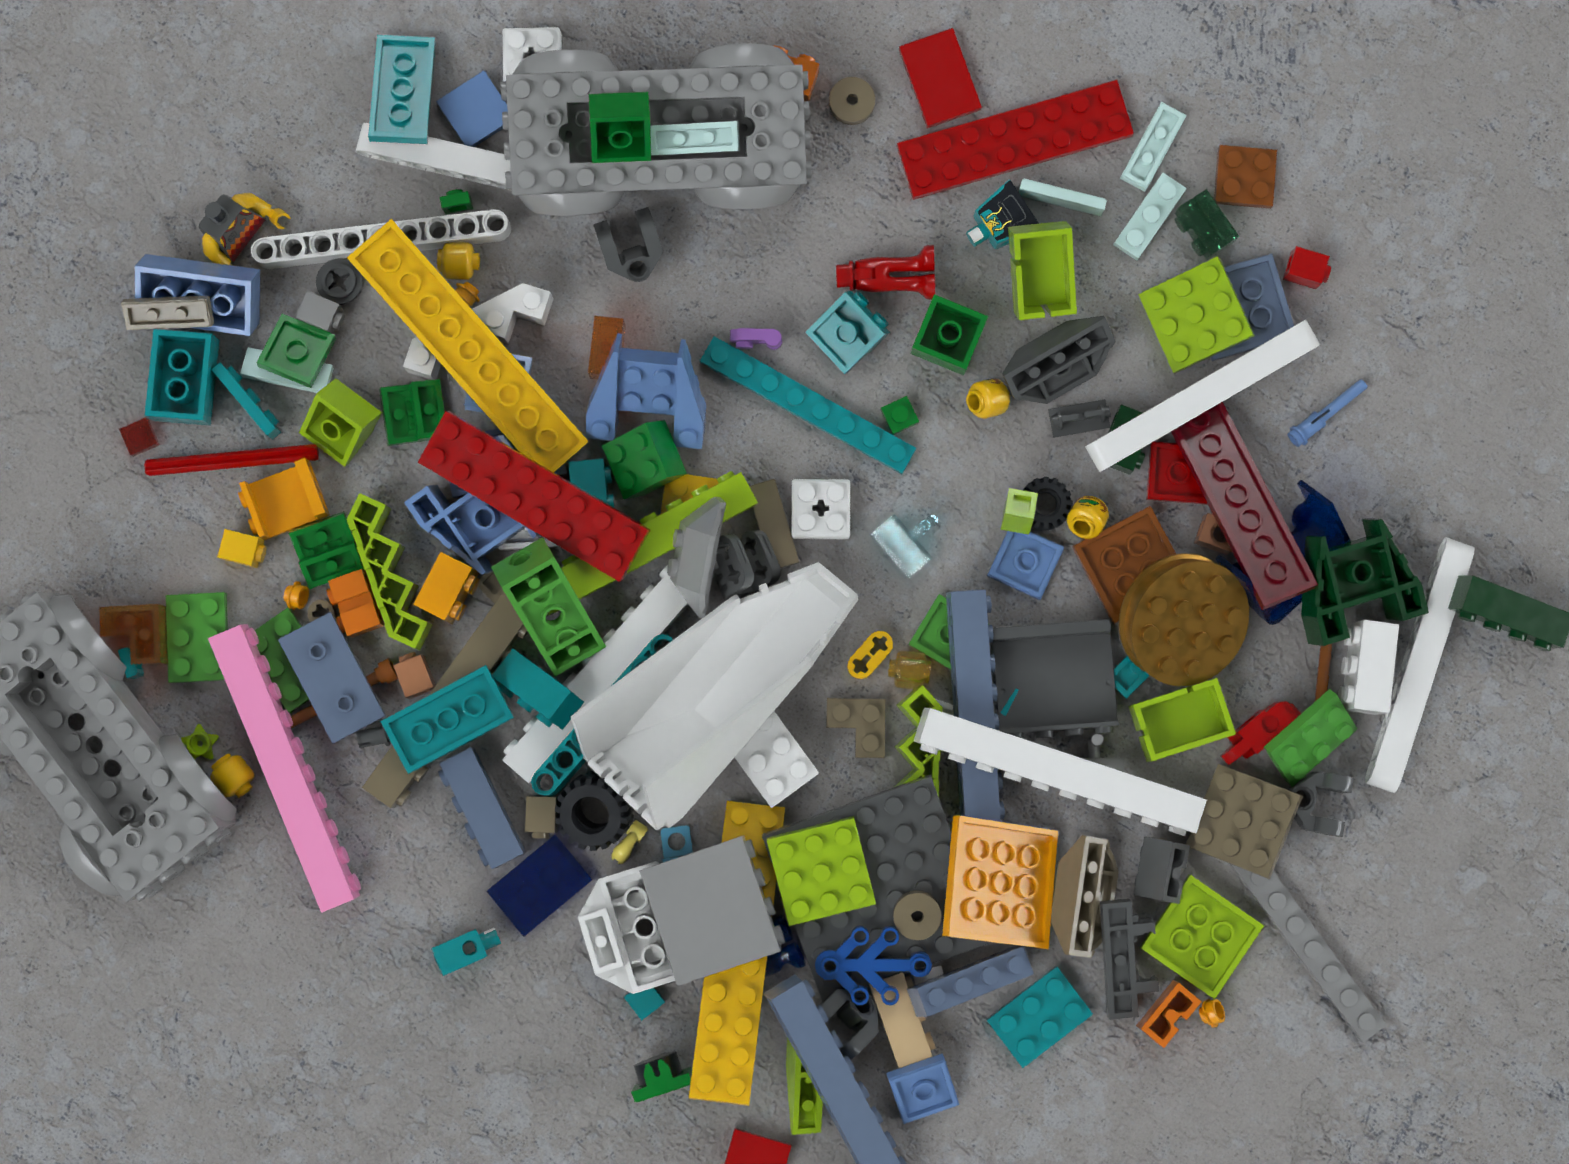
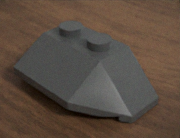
[1002,316,1116,404]

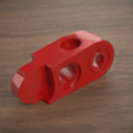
[1220,701,1302,765]

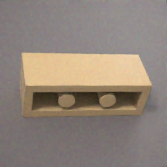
[869,972,936,1068]

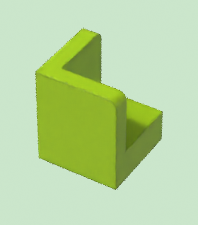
[1001,488,1038,534]

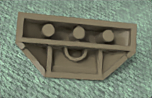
[1051,835,1119,958]

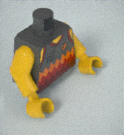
[199,193,291,265]

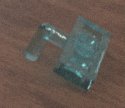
[871,514,938,578]

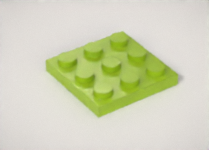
[1138,256,1255,374]
[767,816,876,926]
[1139,874,1264,999]

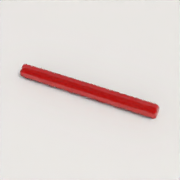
[144,444,319,476]

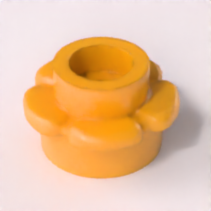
[455,281,480,308]
[283,581,309,609]
[1199,999,1225,1028]

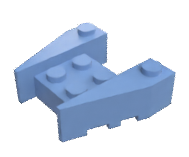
[586,333,707,449]
[404,435,543,575]

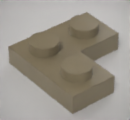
[826,698,886,758]

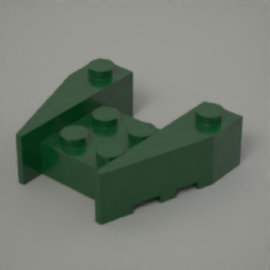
[1301,518,1429,646]

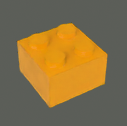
[413,552,480,625]

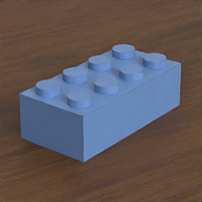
[135,254,260,336]

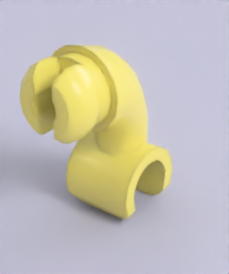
[611,820,648,864]

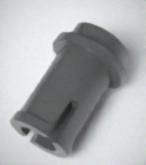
[356,725,391,749]

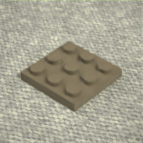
[1186,764,1302,879]

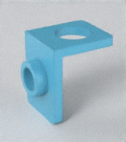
[660,825,693,862]

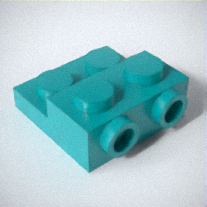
[805,290,890,374]

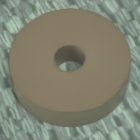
[829,77,875,125]
[893,891,942,940]

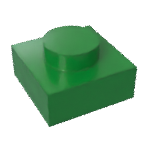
[440,189,474,215]
[880,396,919,435]

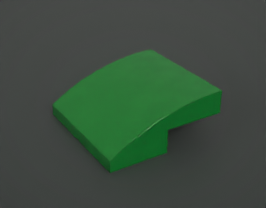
[379,379,445,446]
[288,511,365,589]

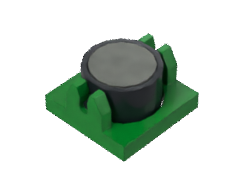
[631,1051,692,1103]

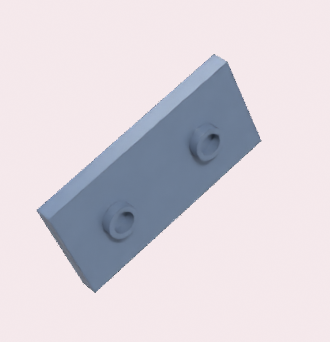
[278,612,386,744]

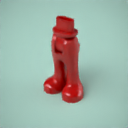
[836,245,935,300]

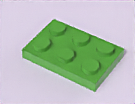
[166,592,228,683]
[255,608,309,713]
[1264,689,1357,787]

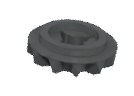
[316,259,363,305]

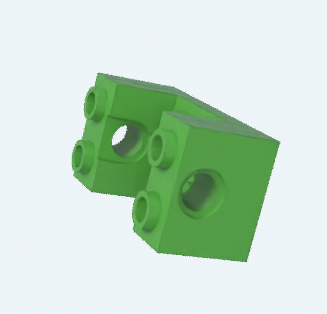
[491,537,606,676]

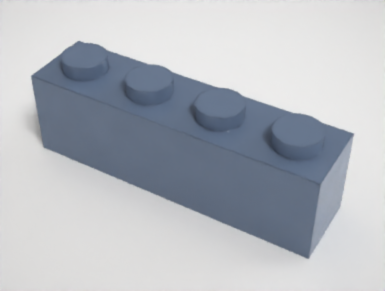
[438,747,527,869]
[907,946,1034,1017]

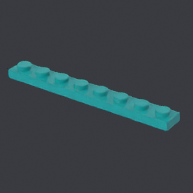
[700,336,916,475]

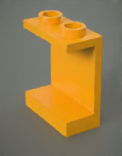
[238,458,330,540]

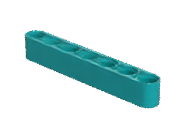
[531,634,674,797]

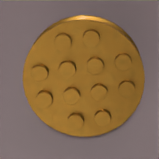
[1119,553,1249,686]

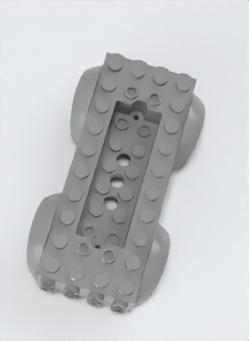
[501,44,812,216]
[0,591,236,902]

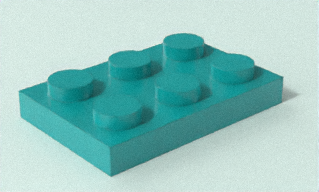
[986,966,1093,1068]

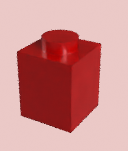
[1283,246,1331,289]

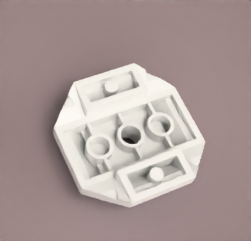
[578,861,675,994]

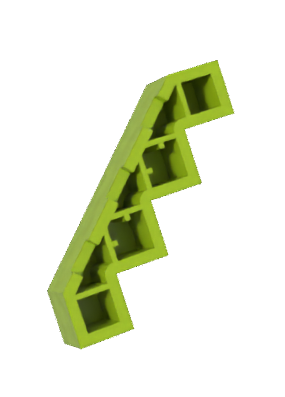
[347,493,433,651]
[894,685,943,797]

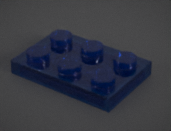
[487,834,593,937]

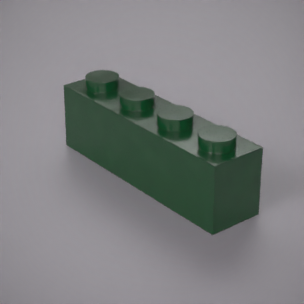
[1448,575,1569,651]

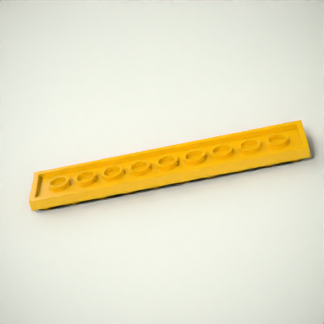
[347,219,589,472]
[689,801,785,1106]

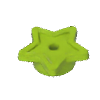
[181,724,219,759]

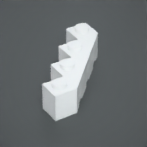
[403,283,554,380]

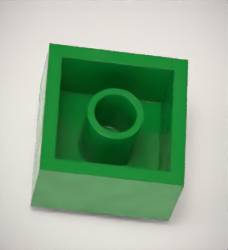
[589,92,651,163]
[910,294,988,376]
[602,420,687,499]

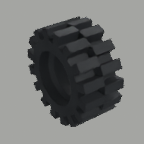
[1023,477,1073,531]

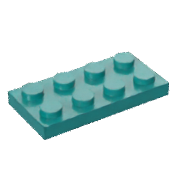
[368,34,436,144]
[380,665,515,774]

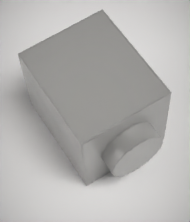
[295,291,345,334]

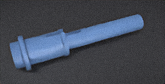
[1287,379,1368,447]

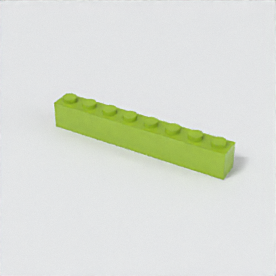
[548,471,758,616]

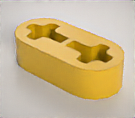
[847,631,893,680]

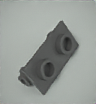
[1048,399,1111,438]

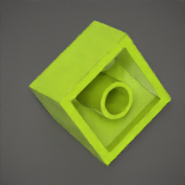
[299,378,382,467]

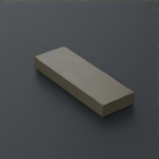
[121,296,214,330]
[749,479,799,568]

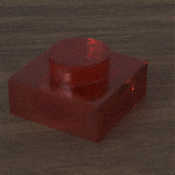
[119,417,160,457]

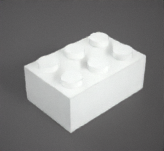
[1338,620,1399,715]
[735,711,819,808]

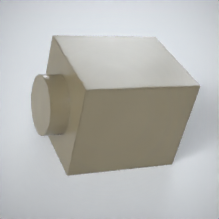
[525,796,558,839]

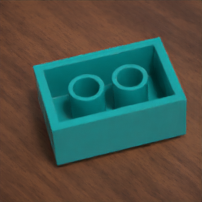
[144,329,220,426]

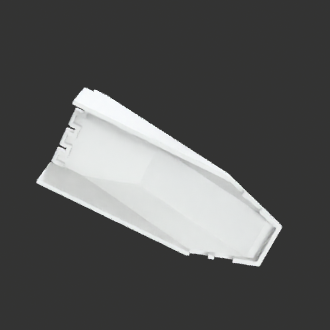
[570,562,858,830]

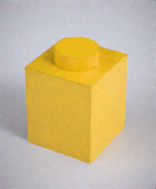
[217,529,267,568]

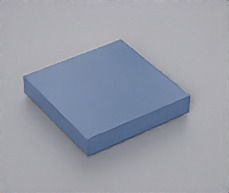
[436,71,508,147]
[987,531,1064,600]
[886,1053,960,1124]

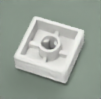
[502,27,562,82]
[791,479,850,539]

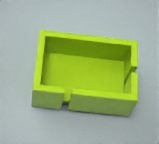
[1008,221,1077,320]
[1128,678,1236,762]

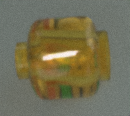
[888,650,931,690]

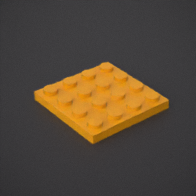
[942,815,1058,949]

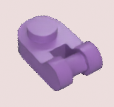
[730,328,782,350]

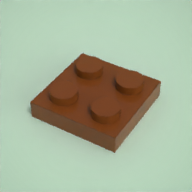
[1214,145,1277,209]

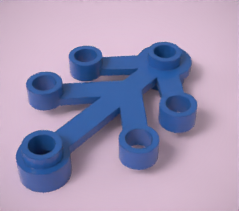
[815,926,932,1005]

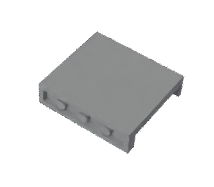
[639,835,785,986]

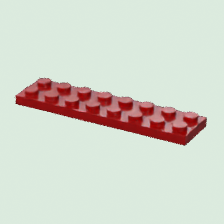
[897,80,1134,200]
[418,411,650,582]

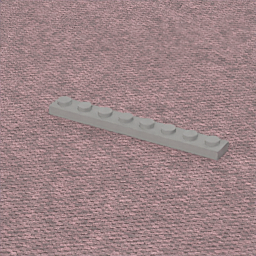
[1230,864,1387,1043]

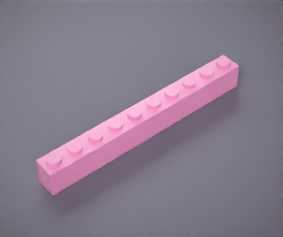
[208,624,361,913]

